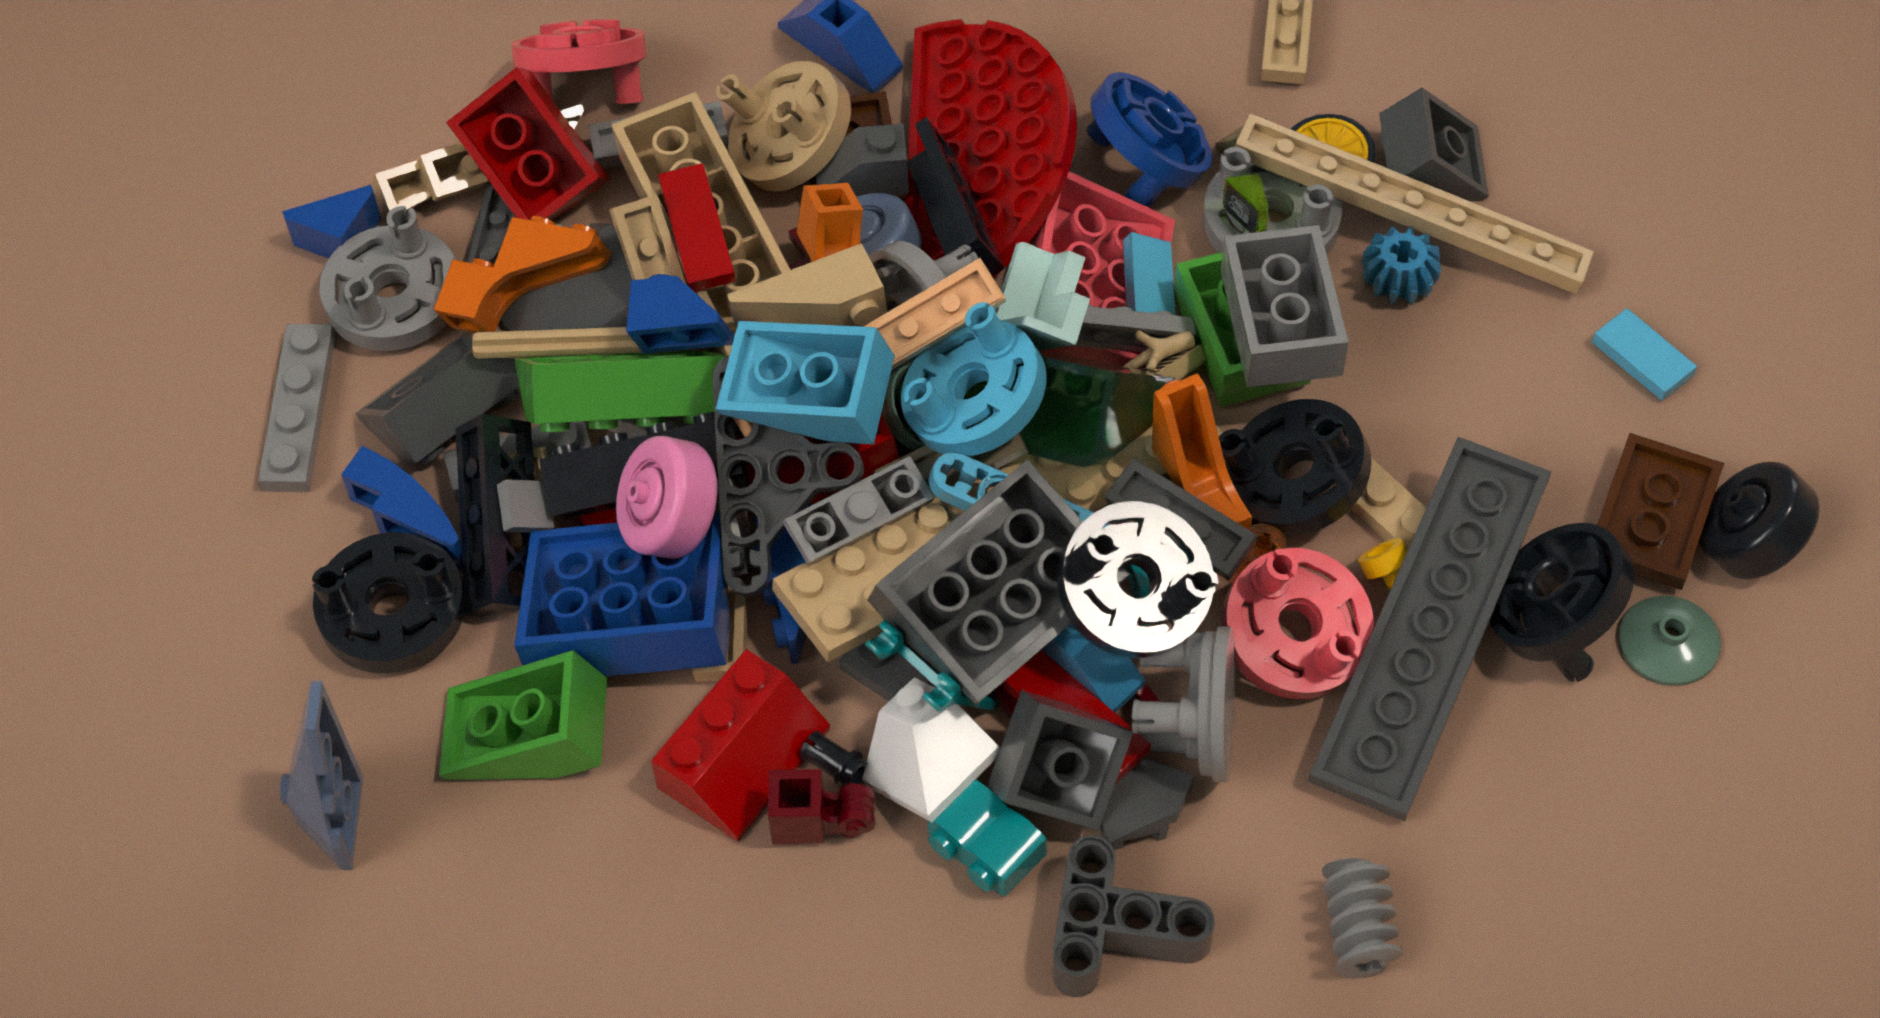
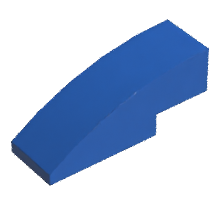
[341,446,463,570]

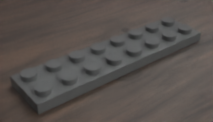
[1308,437,1551,821]

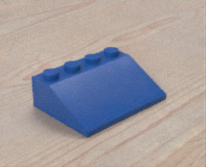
[514,512,730,676]

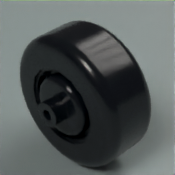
[1699,461,1820,579]

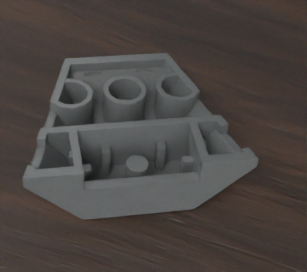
[500,222,632,357]

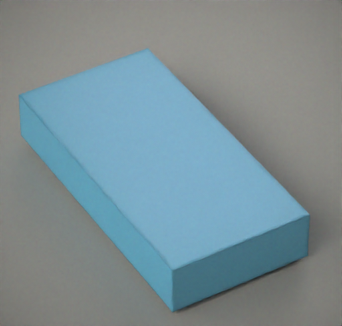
[1123,232,1176,315]
[1592,308,1697,401]

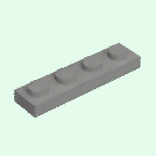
[258,324,336,492]

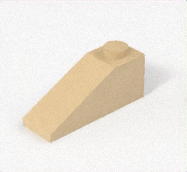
[727,243,887,329]

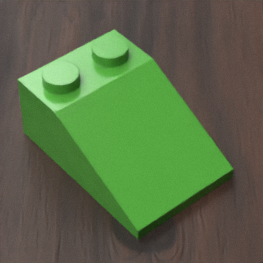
[439,650,607,780]

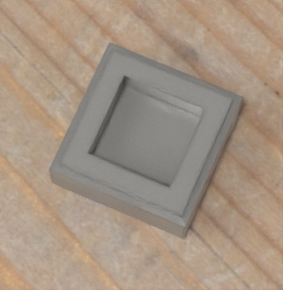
[497,480,554,533]

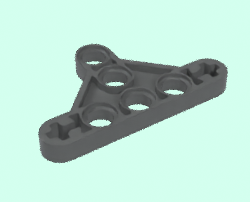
[712,355,864,597]

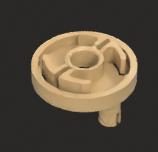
[715,61,851,191]

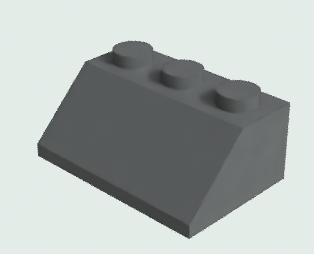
[355,332,519,464]

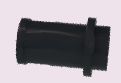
[800,730,867,788]

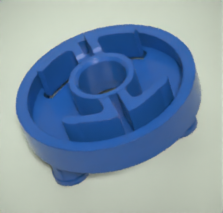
[1086,72,1212,208]

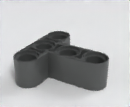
[1052,835,1215,997]

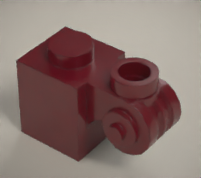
[768,769,875,844]

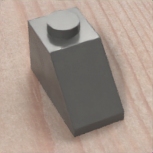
[816,124,909,197]

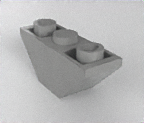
[782,456,935,565]

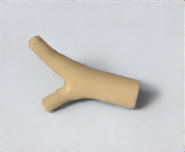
[1121,330,1195,375]

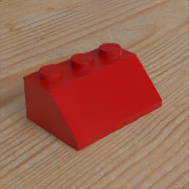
[446,67,611,220]
[651,649,831,842]

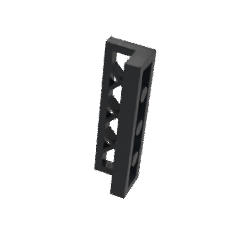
[907,117,1005,276]
[455,414,535,617]

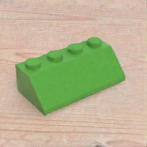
[515,350,725,432]

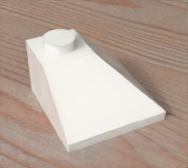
[862,677,1000,822]

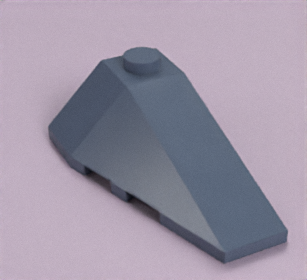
[280,681,363,870]

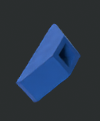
[777,0,903,93]

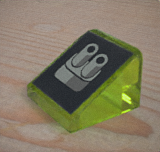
[1222,174,1269,233]

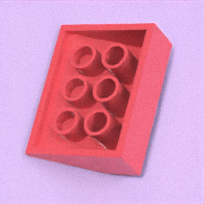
[1029,171,1175,371]

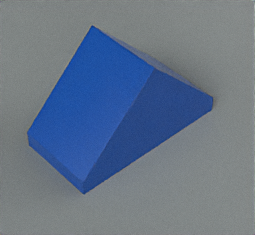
[282,185,382,259]

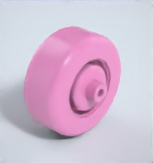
[616,436,717,559]

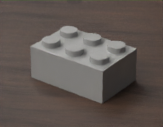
[1221,225,1349,387]

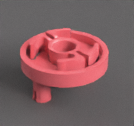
[511,19,647,104]
[1221,548,1374,700]

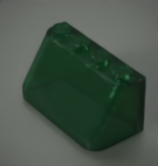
[964,350,1175,467]

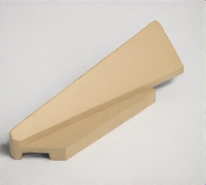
[370,105,583,214]

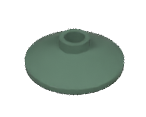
[1619,596,1721,686]

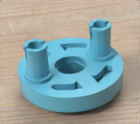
[901,302,1046,456]

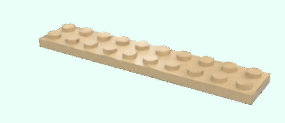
[772,397,1223,662]

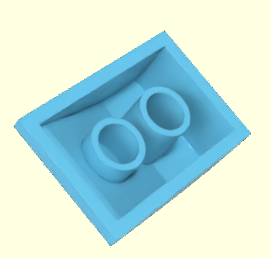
[716,321,895,444]

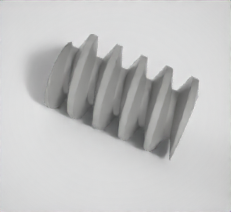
[1322,858,1402,979]

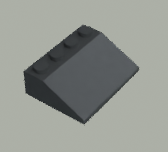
[867,459,1129,704]

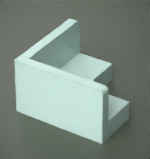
[995,242,1090,351]

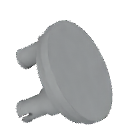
[1132,626,1235,782]

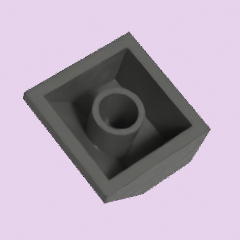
[1379,87,1489,201]
[987,690,1133,830]

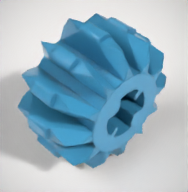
[1362,226,1442,305]

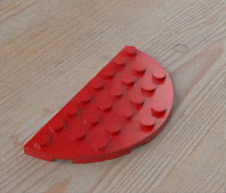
[906,19,1077,278]

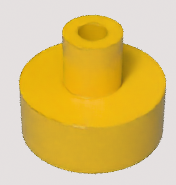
[1357,538,1408,589]

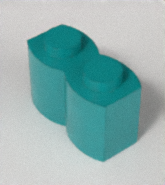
[927,779,1047,897]

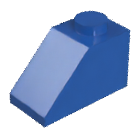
[626,274,734,354]

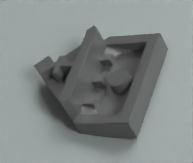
[1099,757,1195,850]

